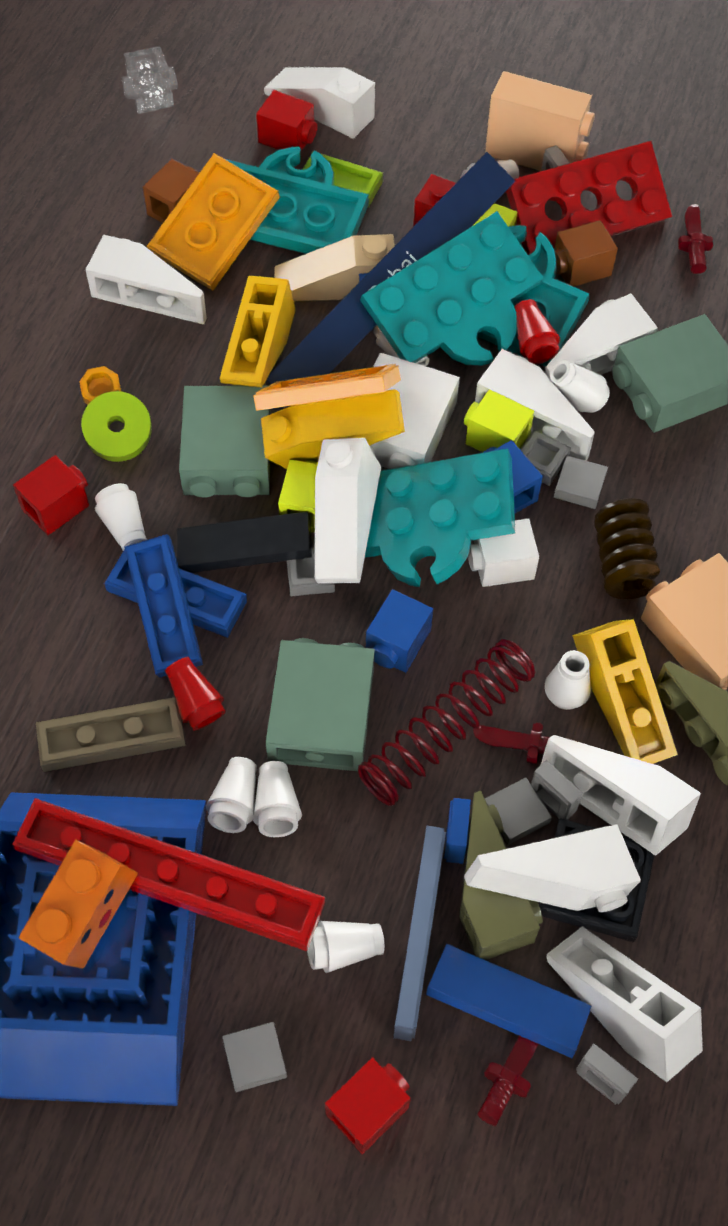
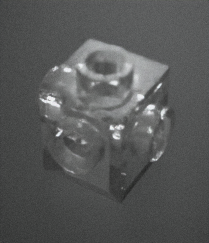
[121,46,178,114]

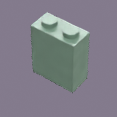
[612,314,728,433]
[179,386,272,498]
[266,638,375,771]

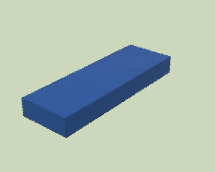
[124,534,203,678]
[104,549,247,638]
[426,944,592,1058]

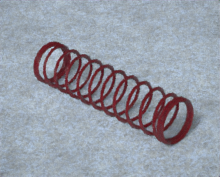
[358,639,535,806]

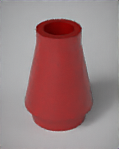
[514,299,560,364]
[165,657,226,731]

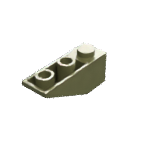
[655,661,728,785]
[459,791,543,960]

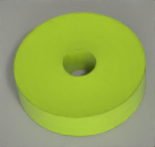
[81,391,152,462]

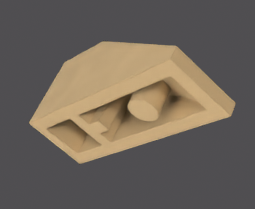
[274,234,395,301]

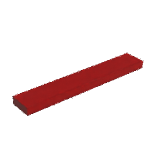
[13,798,325,951]

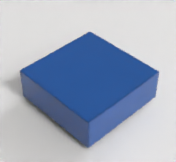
[444,798,471,864]

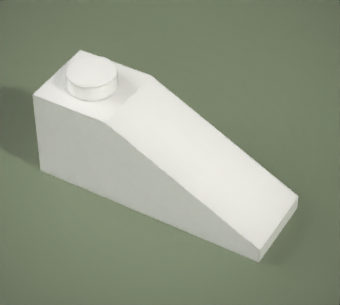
[264,67,375,139]
[85,235,207,324]
[545,294,658,392]
[475,349,595,461]
[315,438,381,583]
[541,735,701,856]
[464,824,641,912]
[546,926,703,1082]

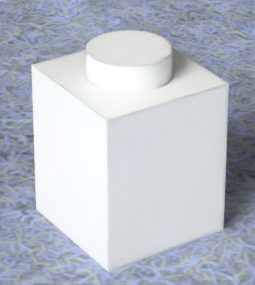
[468,519,539,587]

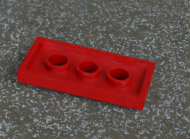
[506,141,672,255]

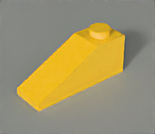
[219,275,295,388]
[261,389,405,469]
[572,619,678,764]

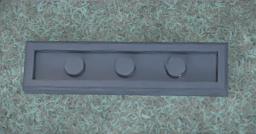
[394,826,446,1041]

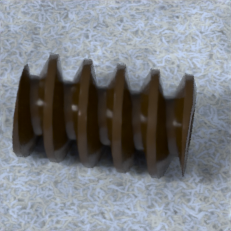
[594,498,660,599]

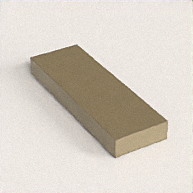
[36,697,186,772]

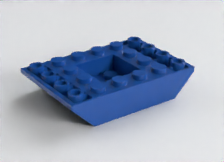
[0,792,207,1106]

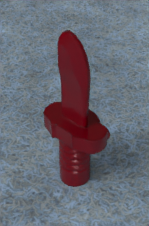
[678,204,713,274]
[473,723,577,764]
[478,1036,538,1126]

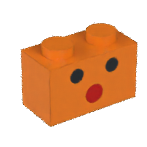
[18,840,138,969]

